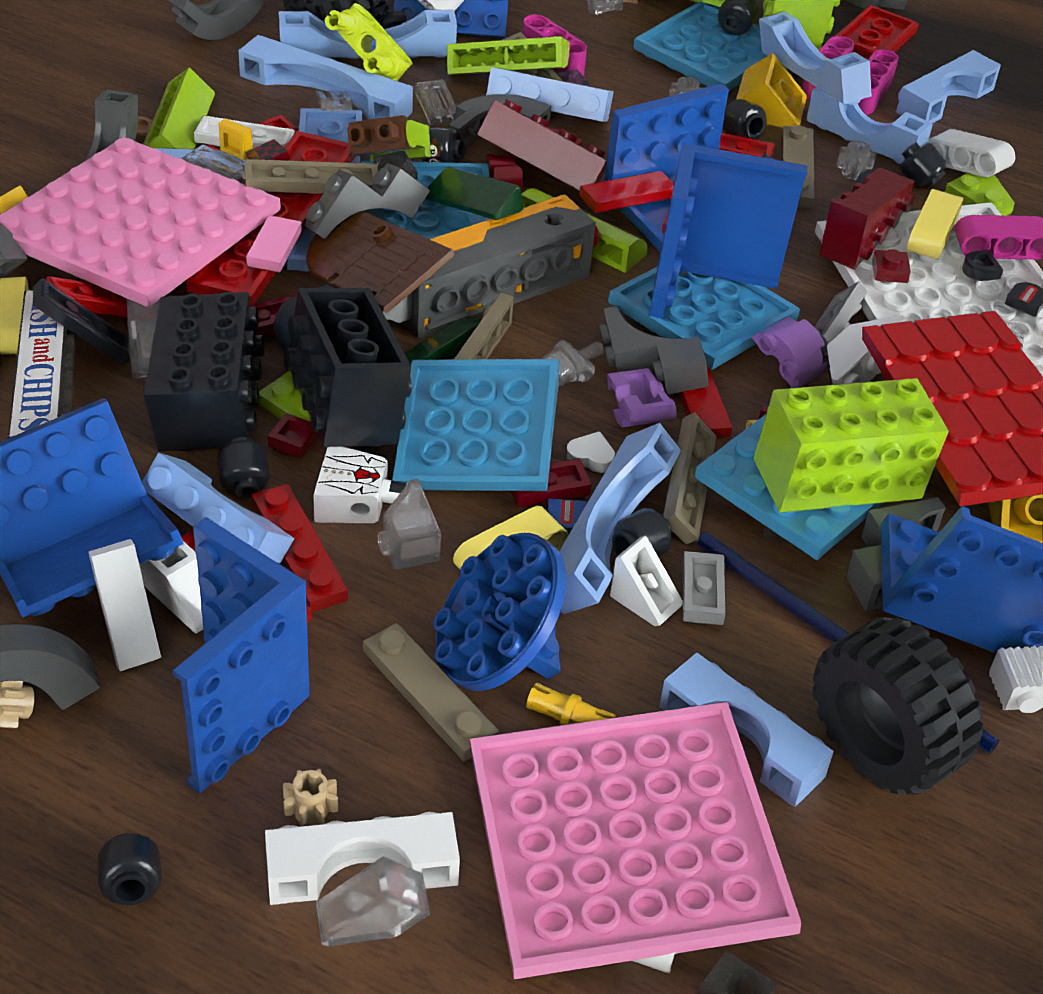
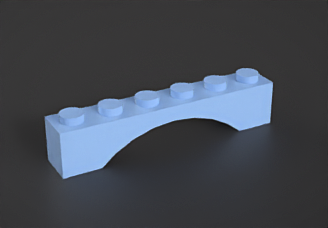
[279,10,457,59]
[759,11,872,105]
[239,35,413,120]
[559,423,681,615]

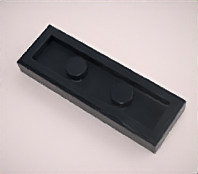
[33,278,131,366]

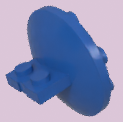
[433,533,566,691]

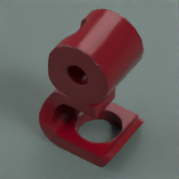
[486,153,523,194]

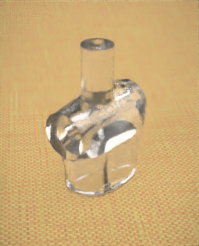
[539,340,604,387]

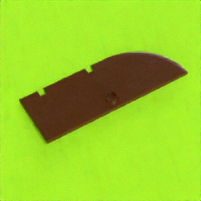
[306,211,456,313]

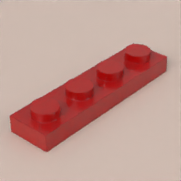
[252,484,348,612]

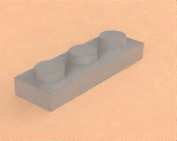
[814,281,867,356]

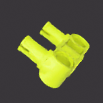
[325,3,412,81]

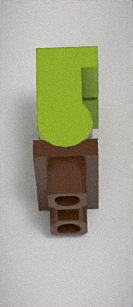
[347,115,431,162]

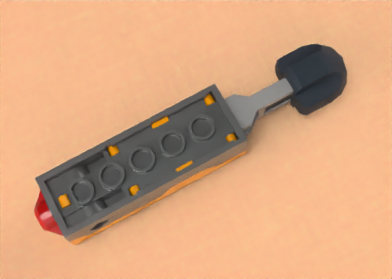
[273,194,599,351]

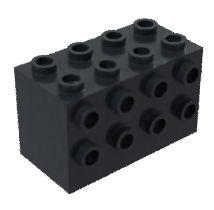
[284,288,412,447]
[144,292,264,451]

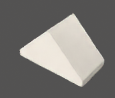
[610,536,683,626]

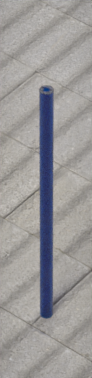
[697,532,1000,754]

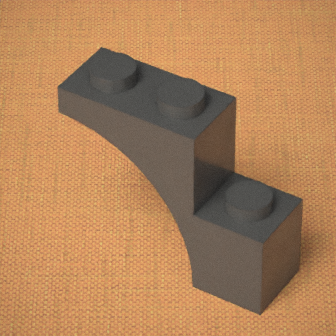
[304,163,430,239]
[599,306,709,395]
[846,497,945,611]

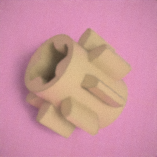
[0,681,34,728]
[283,769,338,827]

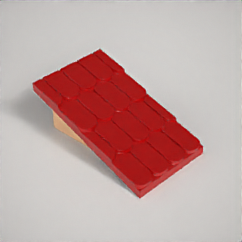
[862,311,1043,507]

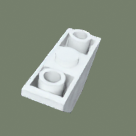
[827,315,906,385]
[139,540,203,634]

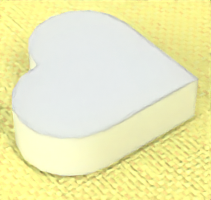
[566,431,615,473]

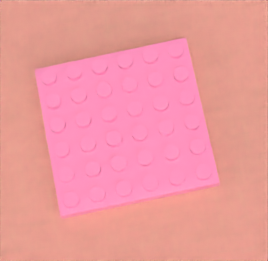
[0,137,281,308]
[470,702,801,979]

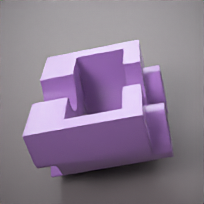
[751,316,827,388]
[607,368,676,428]

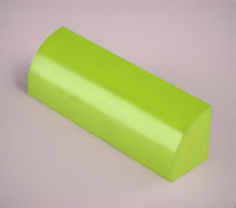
[447,36,570,75]
[143,67,215,150]
[521,188,647,273]

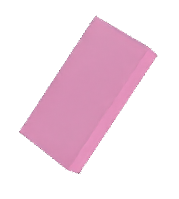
[246,215,302,272]

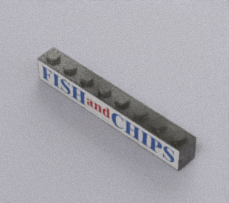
[7,290,77,439]

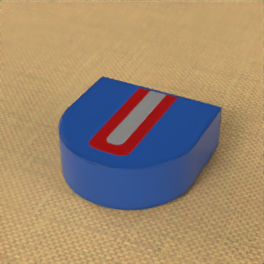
[547,498,587,534]

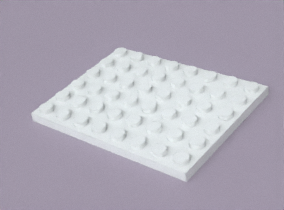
[815,202,1043,376]

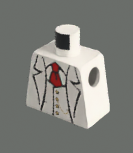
[313,446,408,523]

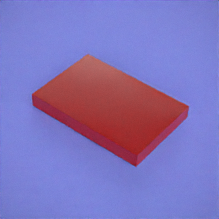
[835,5,919,60]

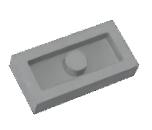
[682,551,726,625]

